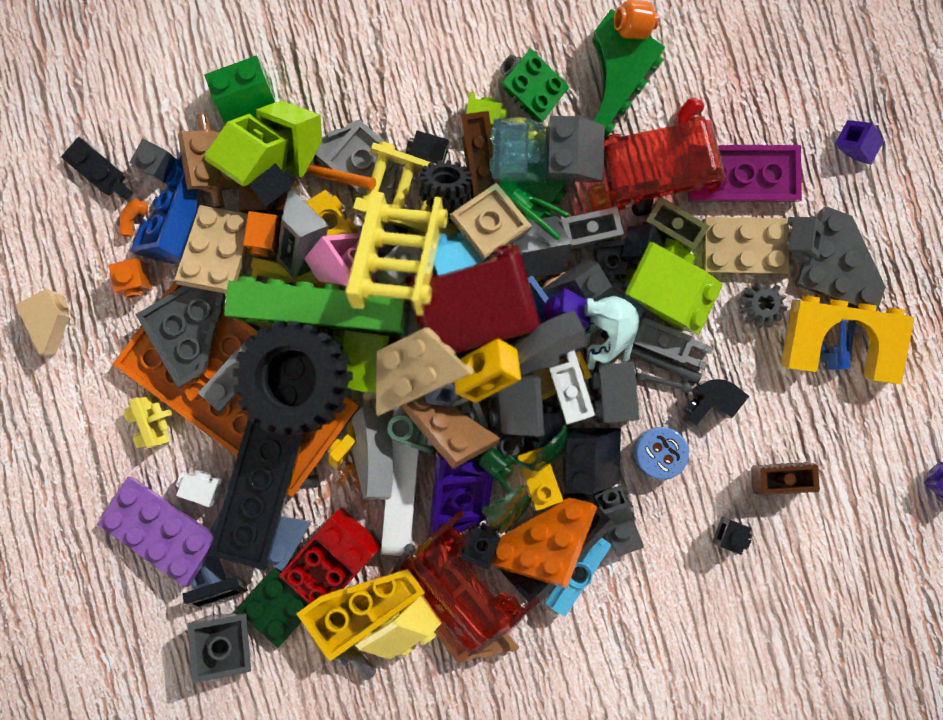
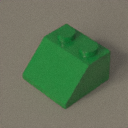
[204,55,276,125]

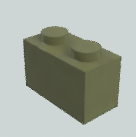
[642,197,710,252]

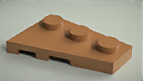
[401,396,500,468]

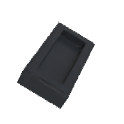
[182,576,248,609]

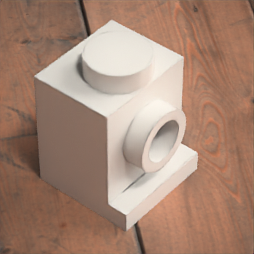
[176,470,225,507]

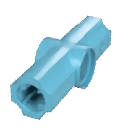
[544,538,612,617]

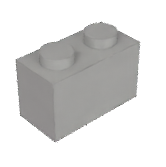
[561,207,624,251]

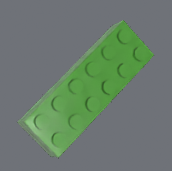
[224,276,411,336]

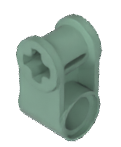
[387,415,437,455]

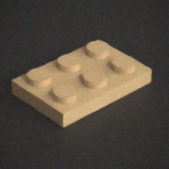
[175,205,248,294]
[703,217,789,275]

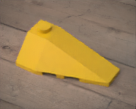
[297,568,425,662]

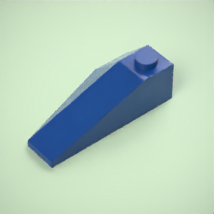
[130,152,198,264]

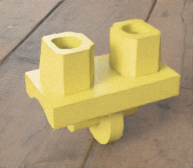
[123,395,173,448]

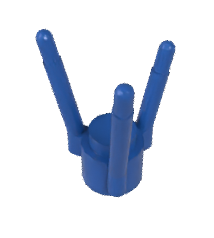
[820,319,856,370]

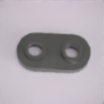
[486,429,535,458]

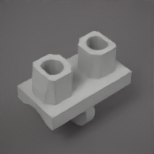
[373,246,421,286]

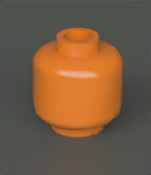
[614,0,659,40]

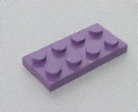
[97,476,215,587]

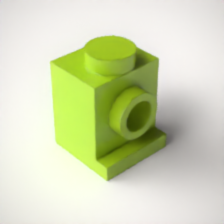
[466,92,507,133]

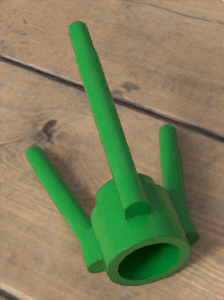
[510,188,569,240]

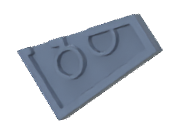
[210,509,312,571]

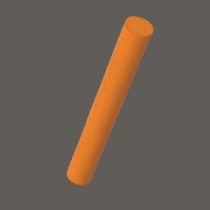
[306,165,376,189]

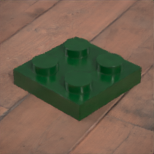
[237,568,309,648]

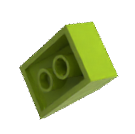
[625,242,723,335]

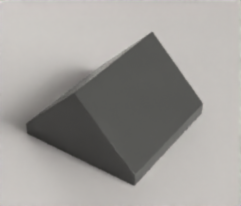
[511,216,571,278]
[187,613,251,683]

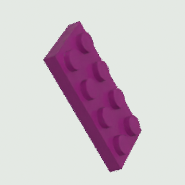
[687,145,802,202]

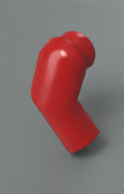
[676,98,704,138]

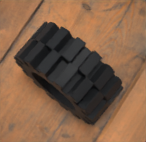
[419,160,472,210]

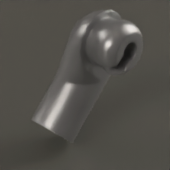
[336,647,376,680]

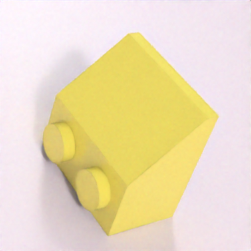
[356,595,442,659]

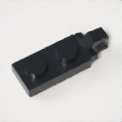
[61,136,134,201]

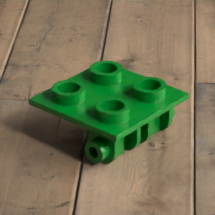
[499,48,569,123]

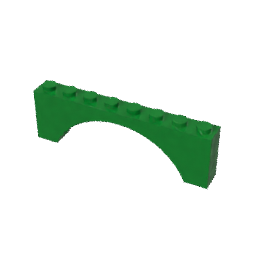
[497,9,665,221]

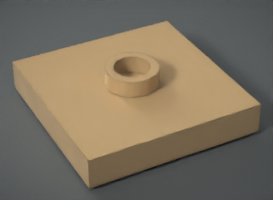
[450,183,532,262]

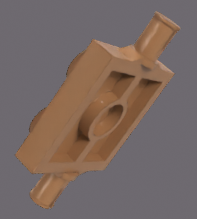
[178,113,239,208]

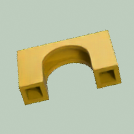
[781,295,915,384]

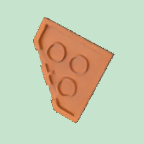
[490,497,597,588]

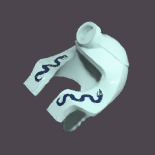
[584,296,639,369]

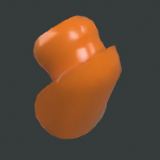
[119,199,148,237]

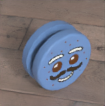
[633,427,689,480]

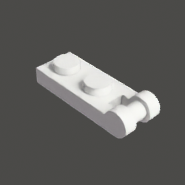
[548,350,595,424]

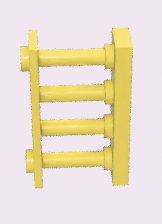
[351,141,458,236]
[346,192,448,315]

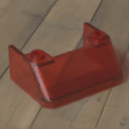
[400,510,540,655]

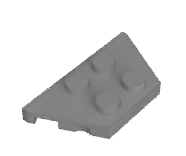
[315,120,400,205]

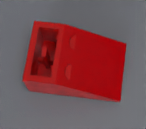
[279,507,382,604]

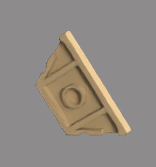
[376,328,474,416]

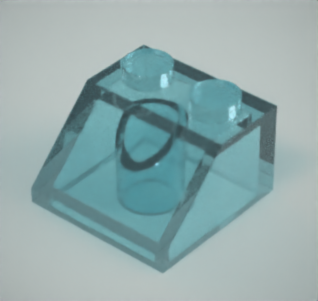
[490,117,548,184]

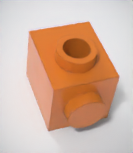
[243,211,282,257]
[108,258,153,298]

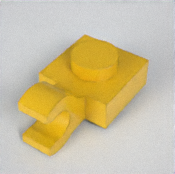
[328,420,357,470]

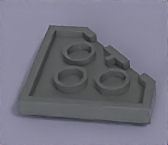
[794,206,886,311]
[135,286,226,388]

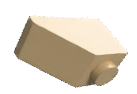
[15,289,69,356]

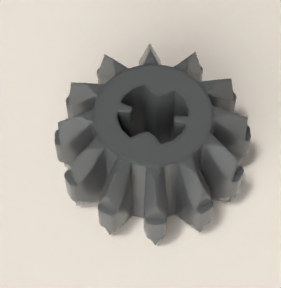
[737,281,788,328]

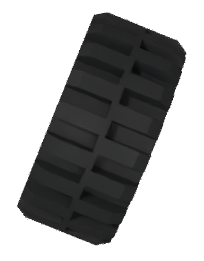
[233,321,353,435]

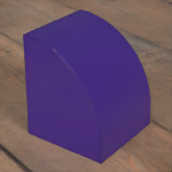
[835,120,884,165]

